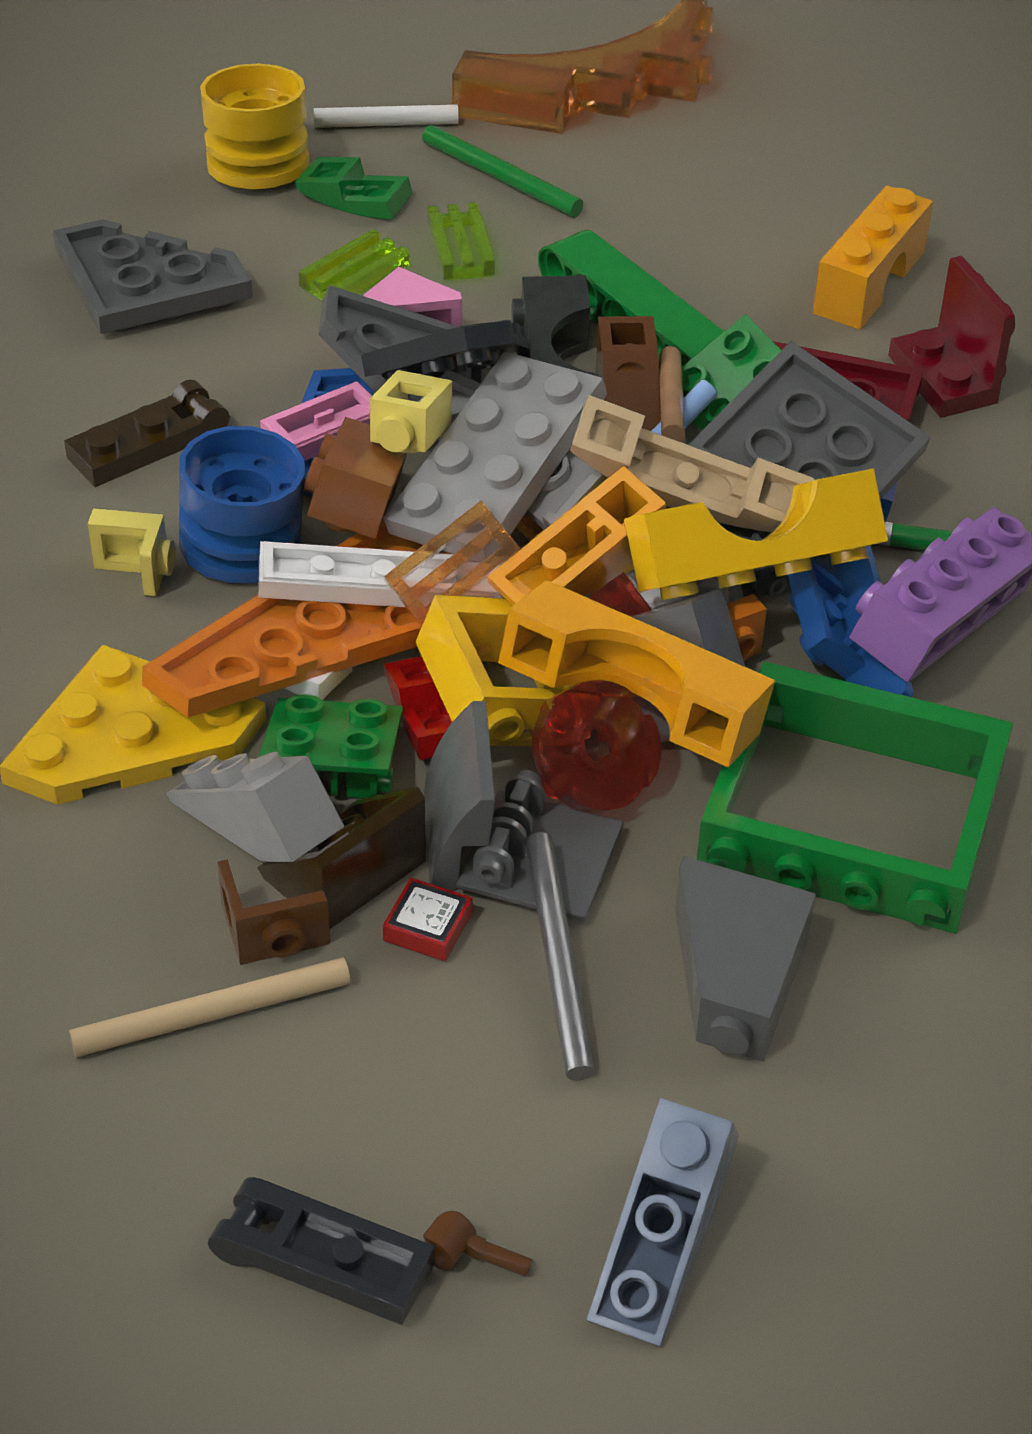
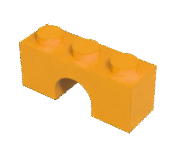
[813,185,933,330]

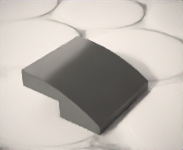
[424,701,495,890]

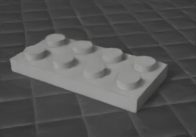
[383,352,607,565]

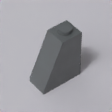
[675,856,816,1062]

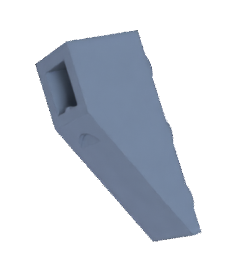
[586,1098,739,1347]

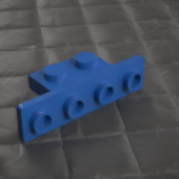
[788,545,914,697]

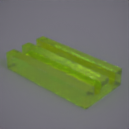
[427,202,495,280]
[298,229,410,300]

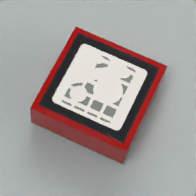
[382,877,473,962]

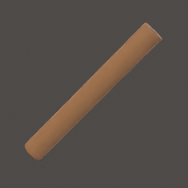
[659,346,685,442]

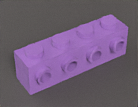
[849,507,1032,683]

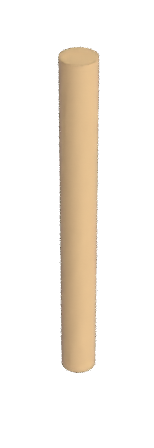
[69,957,351,1058]

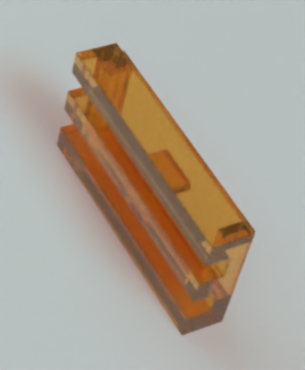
[384,500,520,627]

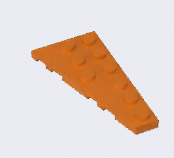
[142,520,455,718]

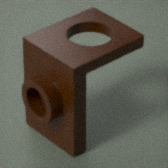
[217,859,330,965]

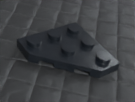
[361,320,530,379]

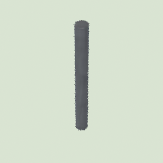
[526,832,595,1081]

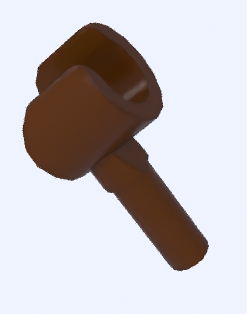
[423,1211,532,1277]

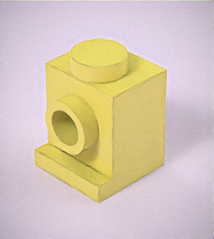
[370,370,452,453]

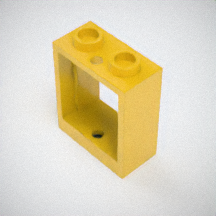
[415,595,598,747]

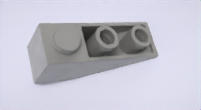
[166,752,344,862]

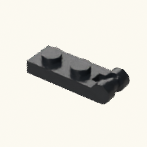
[207,1177,435,1325]

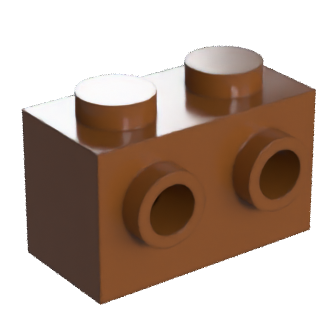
[303,417,408,539]

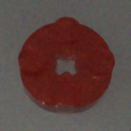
[532,680,661,813]

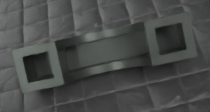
[511,275,600,377]

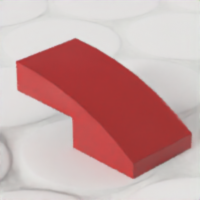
[384,656,453,760]

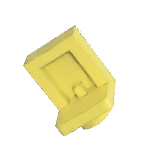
[87,508,176,596]

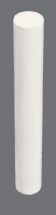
[314,104,458,128]

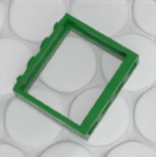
[696,661,1013,934]

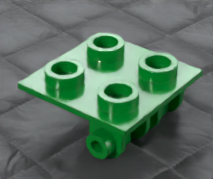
[682,314,781,432]
[258,694,403,798]

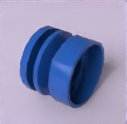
[179,426,305,583]

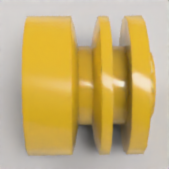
[200,63,310,189]

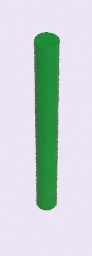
[422,125,583,218]

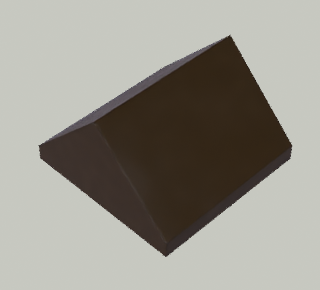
[257,787,426,929]

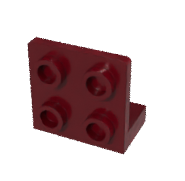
[888,256,1015,418]

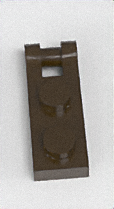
[64,379,230,487]

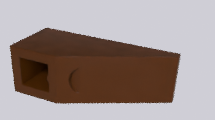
[596,316,661,431]

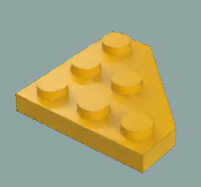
[0,645,267,805]

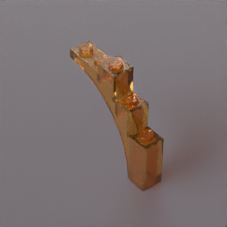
[452,0,714,134]

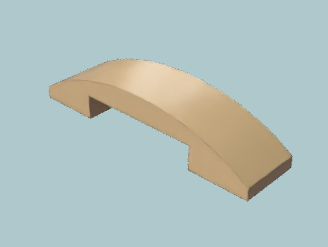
[570,395,814,532]

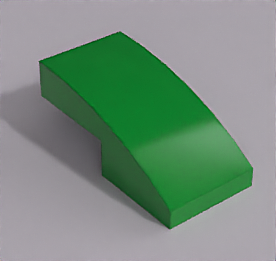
[295,157,413,220]

